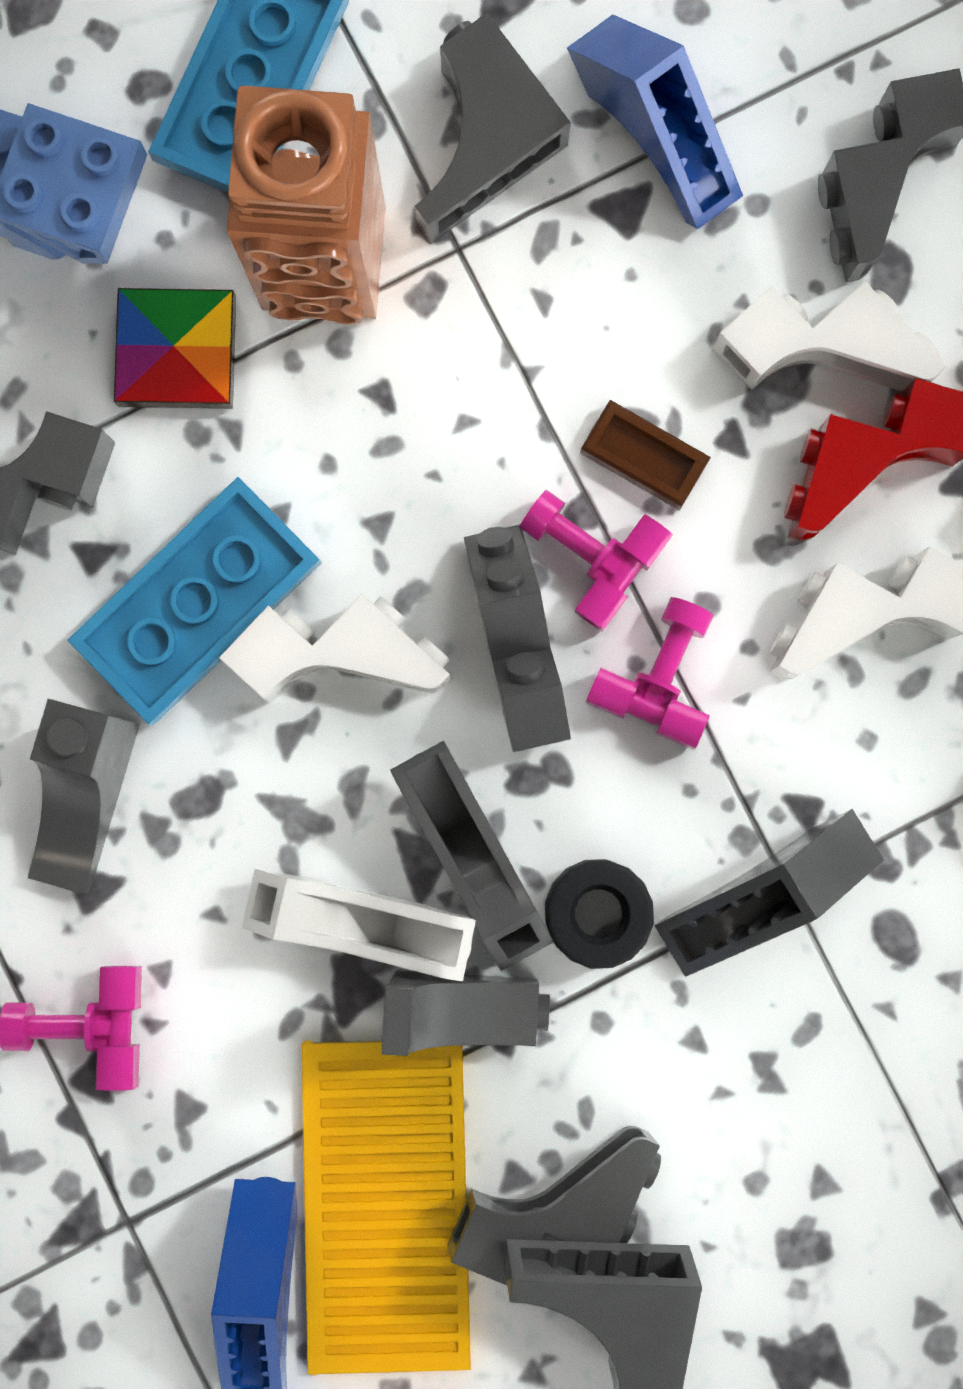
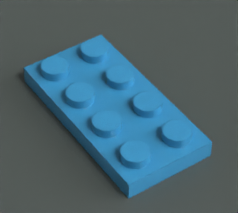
[148,0,349,193]
[67,477,322,726]

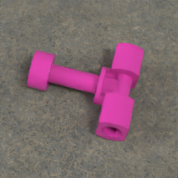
[519,489,673,632]
[586,597,714,750]
[0,966,142,1091]

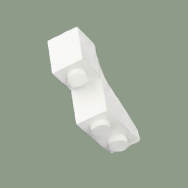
[713,281,947,392]
[769,546,963,680]
[219,593,451,703]
[241,869,476,981]

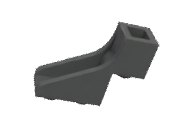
[818,68,963,282]
[0,411,115,555]
[463,524,571,752]
[390,740,553,971]
[447,1126,661,1285]

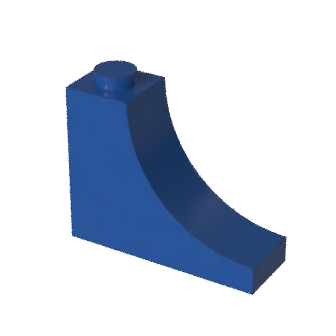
[567,14,743,229]
[211,1177,298,1389]

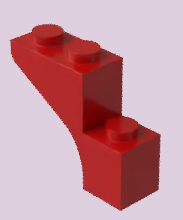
[784,378,963,541]

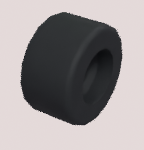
[545,859,654,969]

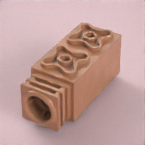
[227,85,386,325]

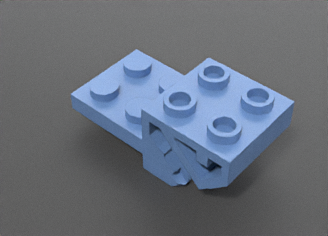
[0,103,148,264]

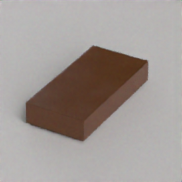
[580,400,711,511]

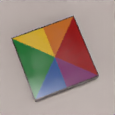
[114,288,236,409]

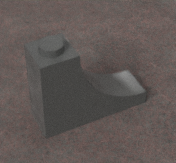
[414,13,571,245]
[27,698,140,894]
[654,808,884,977]
[381,970,550,1056]
[503,1239,702,1389]

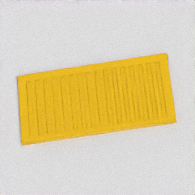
[301,1040,471,1376]

